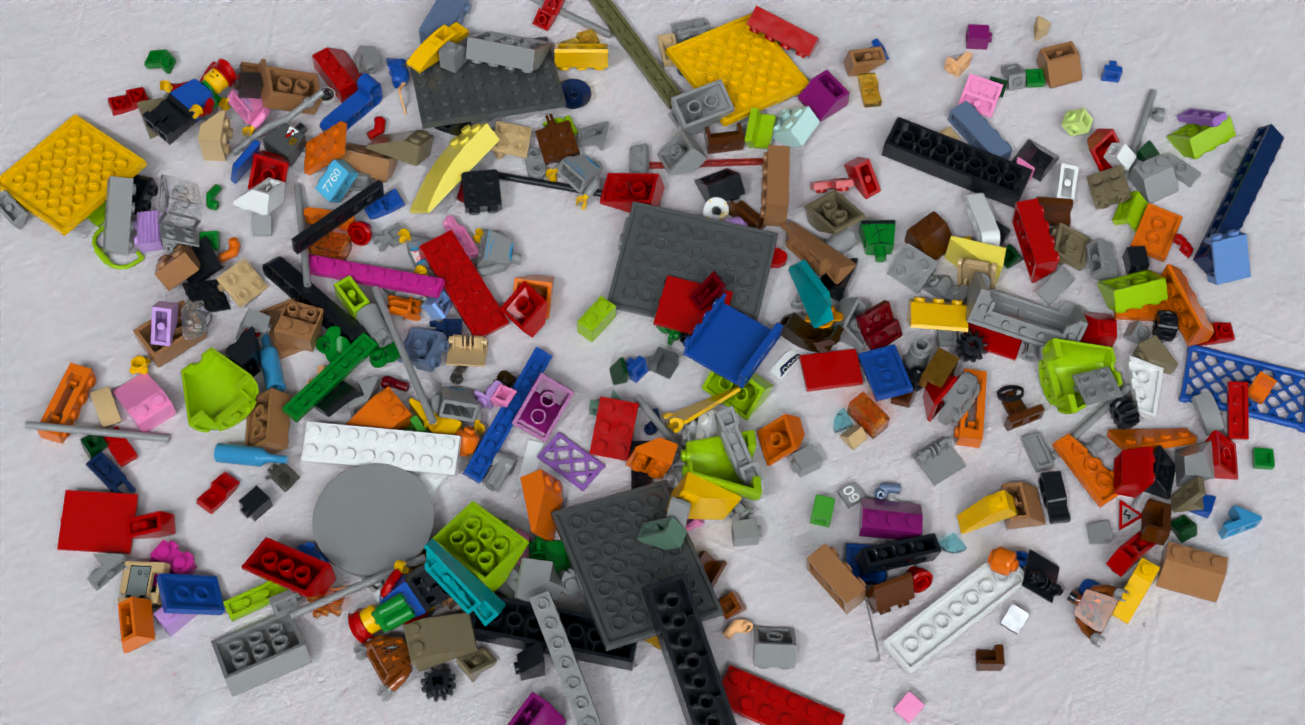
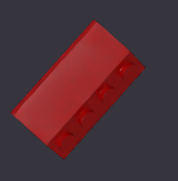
[747,5,820,59]
[1011,198,1060,283]
[241,537,336,597]

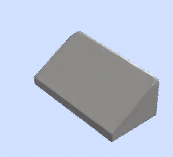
[0,190,28,230]

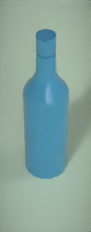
[259,334,286,392]
[214,443,289,467]

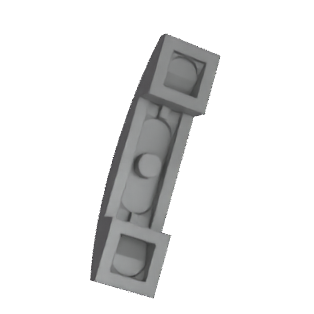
[714,406,763,486]

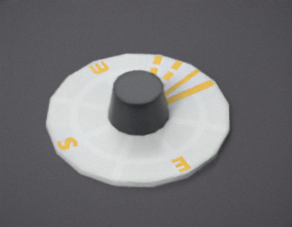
[703,197,729,221]

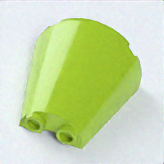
[1038,338,1123,414]
[181,347,259,433]
[680,430,762,501]

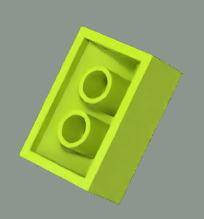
[1167,116,1236,159]
[1097,269,1168,313]
[701,371,774,420]

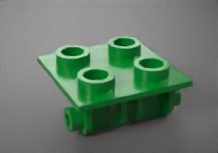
[529,537,570,575]

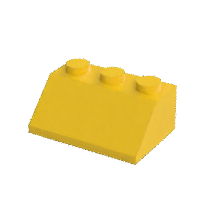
[554,43,608,70]
[907,296,968,332]

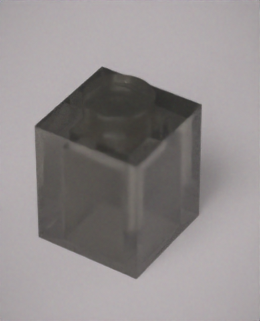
[234,72,263,99]

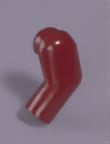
[380,375,410,392]

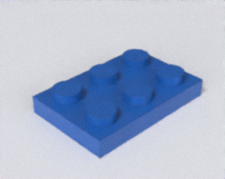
[858,344,913,402]
[157,573,225,615]

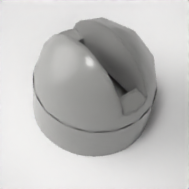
[1151,108,1165,122]

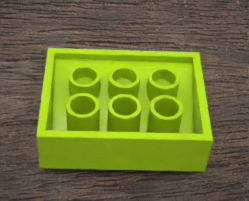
[432,501,529,593]

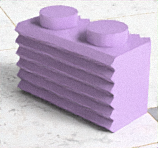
[133,210,164,252]

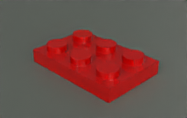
[589,396,639,461]

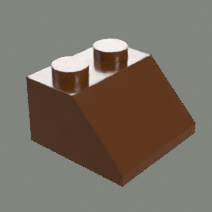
[904,211,952,261]
[866,572,915,615]

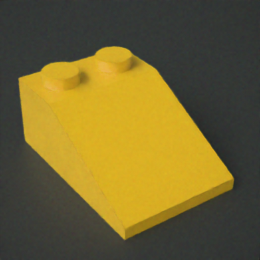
[666,472,741,520]

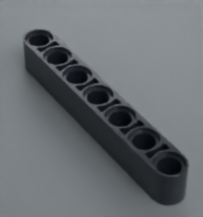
[262,256,366,344]

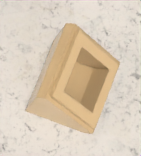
[1034,16,1051,40]
[840,425,867,450]

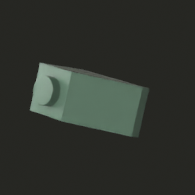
[637,517,687,550]

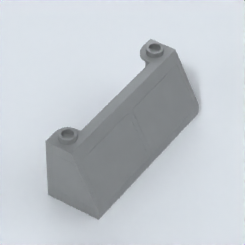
[966,271,1088,347]

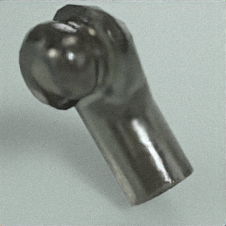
[450,366,468,384]

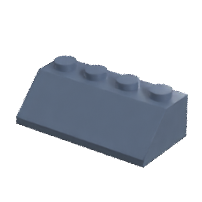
[419,0,472,44]

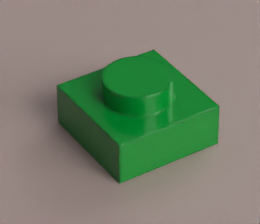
[1025,69,1045,88]
[199,231,220,251]
[1251,448,1275,470]

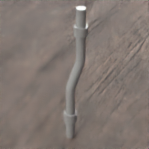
[230,89,325,156]

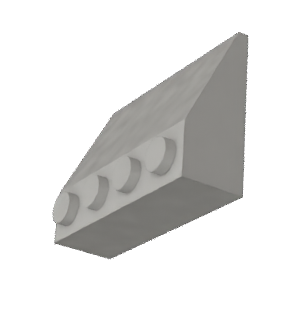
[466,30,553,73]
[211,611,312,697]

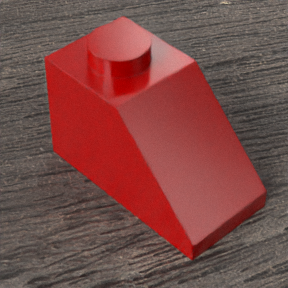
[844,157,881,199]
[126,511,176,539]

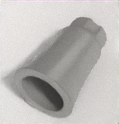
[825,228,857,254]
[356,303,393,347]
[902,337,931,372]

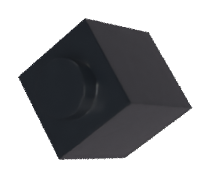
[1122,246,1150,274]
[239,485,273,522]

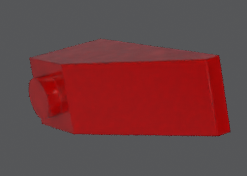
[1106,531,1157,577]

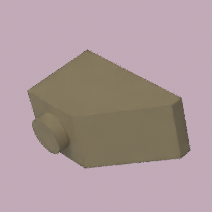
[1133,335,1178,375]

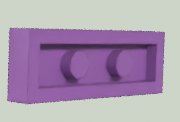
[1177,108,1227,127]

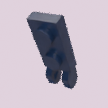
[86,451,136,493]

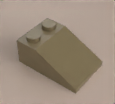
[366,130,434,166]
[805,190,866,234]
[403,613,478,671]

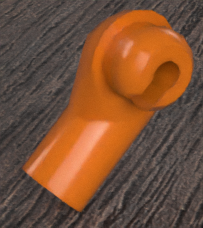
[218,237,241,263]

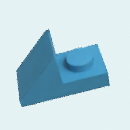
[1218,505,1262,539]

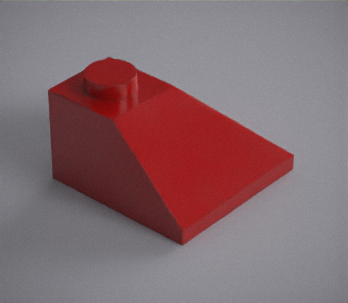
[1087,128,1120,172]
[248,150,290,189]
[500,281,548,338]
[1080,311,1117,347]
[923,376,959,422]
[1205,430,1238,480]

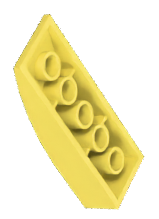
[410,123,500,214]

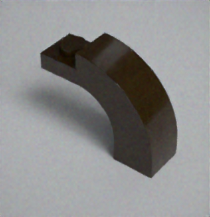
[779,312,844,353]

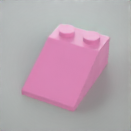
[112,373,177,433]

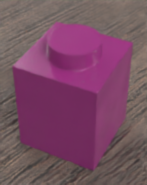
[965,24,992,50]

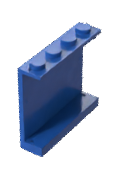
[683,293,784,388]

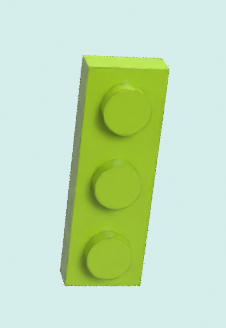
[223,581,287,622]

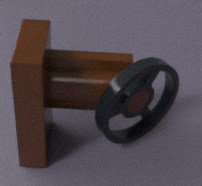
[997,385,1045,431]

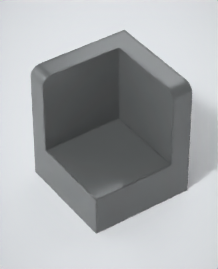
[649,347,679,379]

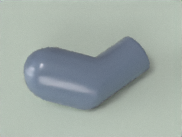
[874,483,901,500]

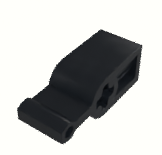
[1038,471,1071,524]

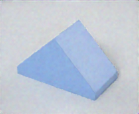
[421,289,452,320]

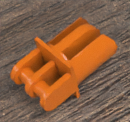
[387,295,422,321]

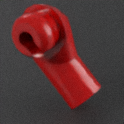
[366,116,386,140]

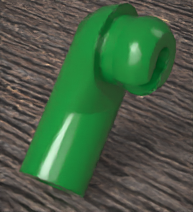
[206,184,222,211]

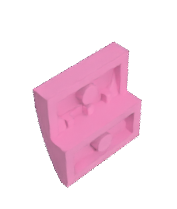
[958,74,1003,118]

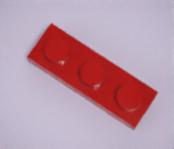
[1227,381,1249,440]

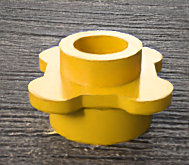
[129,356,151,374]

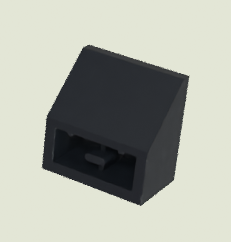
[225,326,261,377]

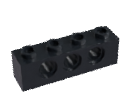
[855,533,942,576]

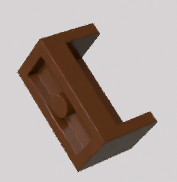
[704,123,745,154]
[1140,499,1171,546]

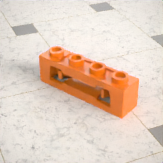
[37,362,96,444]
[953,368,987,448]

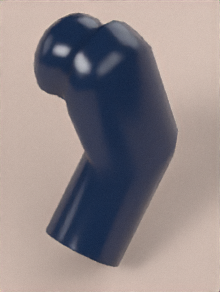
[644,408,661,435]

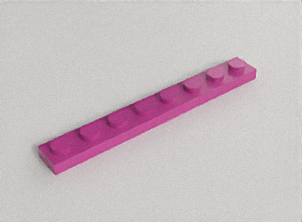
[301,254,445,298]

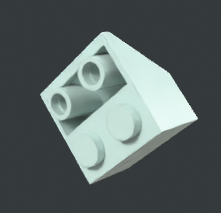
[772,106,820,148]

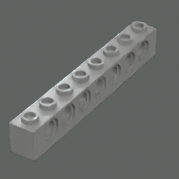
[529,591,602,725]

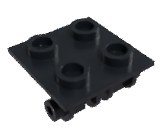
[182,279,231,320]
[1022,549,1063,603]

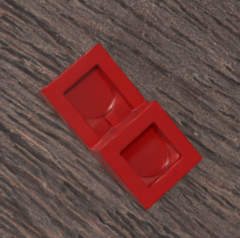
[196,471,240,515]

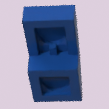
[364,188,406,220]

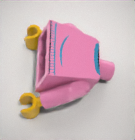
[219,86,271,137]

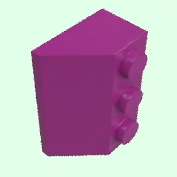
[859,498,923,540]

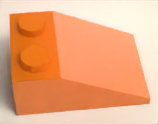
[345,386,412,430]
[520,469,563,541]

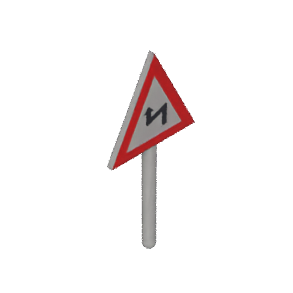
[1119,492,1143,531]

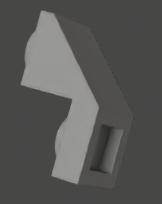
[923,275,968,302]
[347,375,380,417]

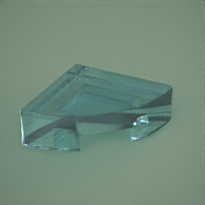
[833,408,853,433]
[939,533,967,554]

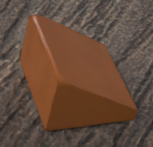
[719,591,747,620]

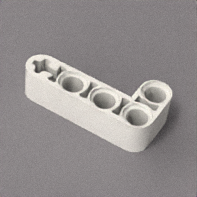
[963,192,1000,246]

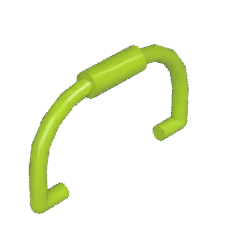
[92,225,145,270]

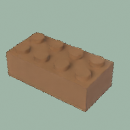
[760,145,790,227]

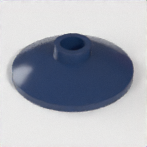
[561,79,591,109]

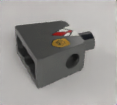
[262,123,307,167]

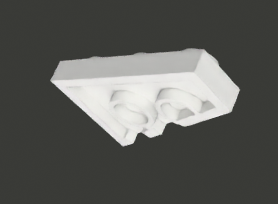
[1126,355,1164,420]

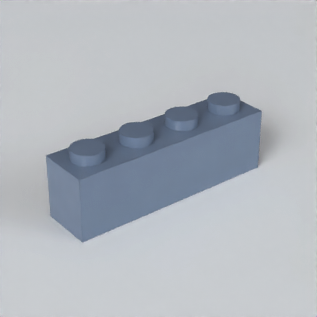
[948,100,1012,160]

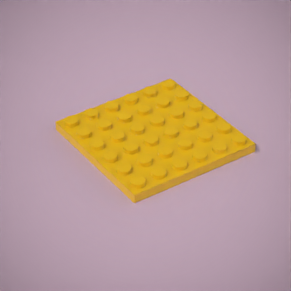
[666,13,810,127]
[0,114,147,236]

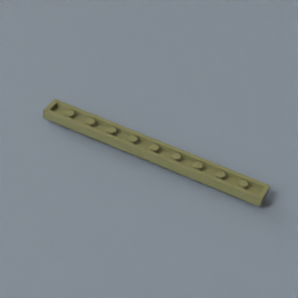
[588,0,681,110]

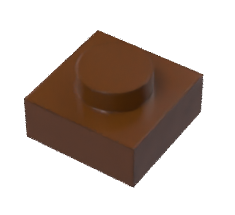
[891,388,915,408]

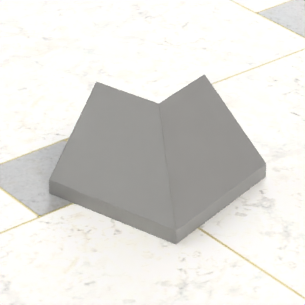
[1174,441,1215,487]
[514,558,565,602]

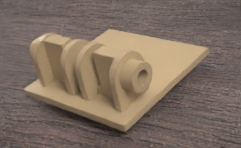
[491,121,532,159]
[216,258,269,308]
[446,334,488,367]

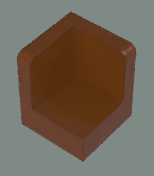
[975,644,1005,671]

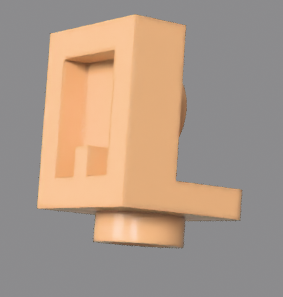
[944,51,973,78]

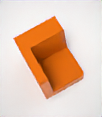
[1248,371,1277,405]

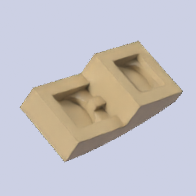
[90,386,122,428]

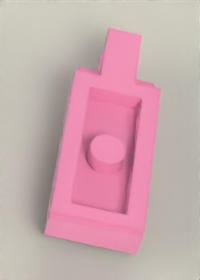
[443,215,479,259]

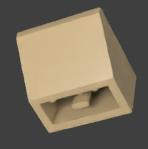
[198,110,233,161]

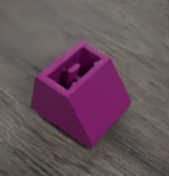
[798,70,850,122]
[508,691,567,725]

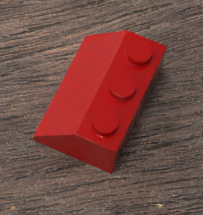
[312,47,363,103]

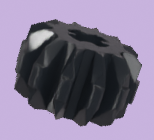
[1152,310,1179,342]
[955,330,988,363]
[1109,396,1140,430]
[420,665,456,702]

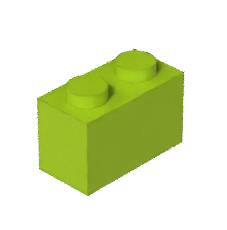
[333,275,370,322]
[577,296,616,342]

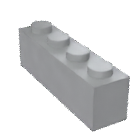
[102,176,136,255]

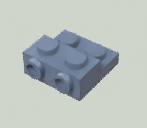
[397,327,449,372]

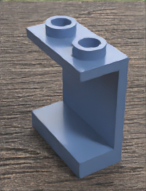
[1203,229,1251,285]

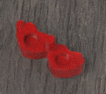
[1172,233,1194,258]

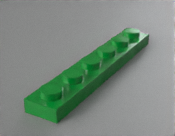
[282,333,378,423]

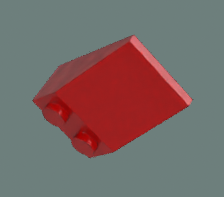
[599,173,665,213]

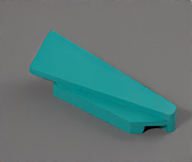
[788,259,834,328]
[424,539,506,626]

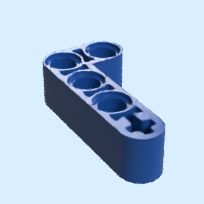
[320,73,383,131]

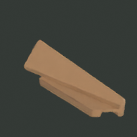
[781,222,856,284]

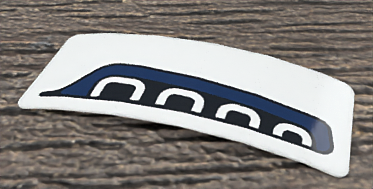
[770,348,802,379]

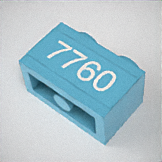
[315,159,359,203]

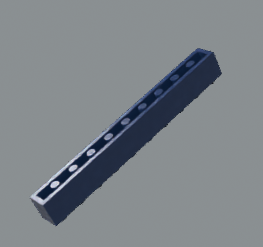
[1193,124,1284,274]

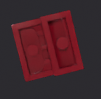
[855,300,903,350]

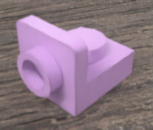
[474,380,503,410]

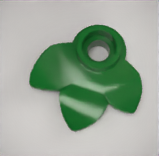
[316,326,351,363]
[370,340,400,368]

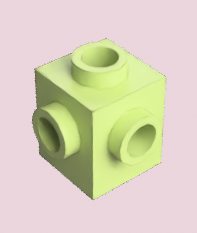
[1061,108,1093,136]

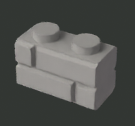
[1086,238,1118,281]

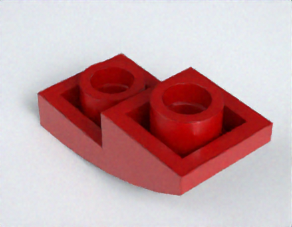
[532,0,565,31]
[108,87,149,116]
[1196,322,1235,346]

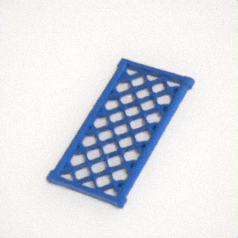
[1179,345,1305,433]

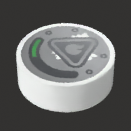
[321,87,336,105]

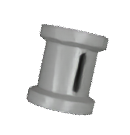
[1021,341,1039,362]
[1083,434,1107,458]
[733,497,755,520]

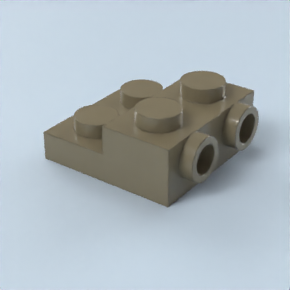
[1086,165,1132,210]
[1049,222,1091,271]

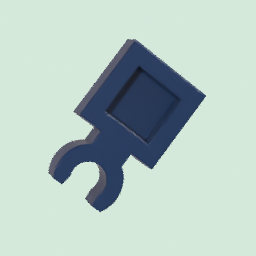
[429,319,463,339]

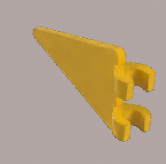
[662,386,741,433]

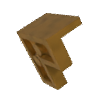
[918,347,959,388]

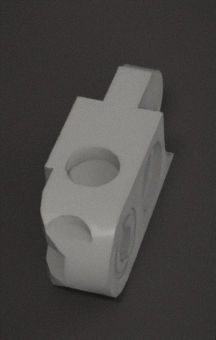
[938,372,980,425]

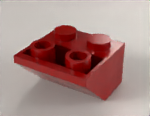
[1113,446,1155,498]

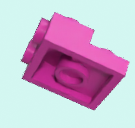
[148,539,197,588]

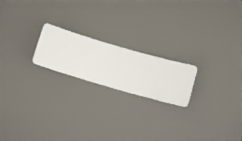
[516,440,543,489]

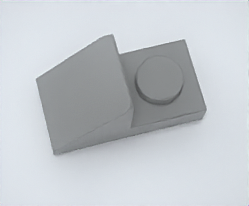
[576,121,609,151]
[87,554,127,591]

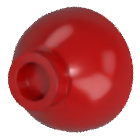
[347,221,372,246]
[907,566,933,593]

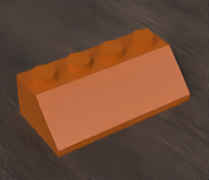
[1161,264,1214,347]

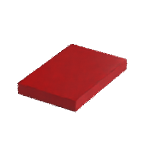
[799,348,863,392]

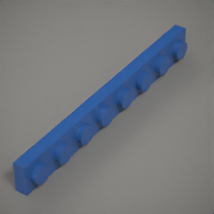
[462,346,553,484]

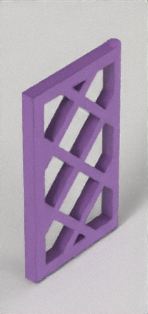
[537,432,605,491]

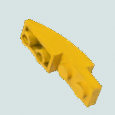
[407,22,469,74]

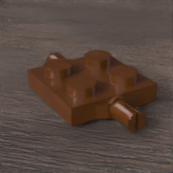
[535,114,580,165]

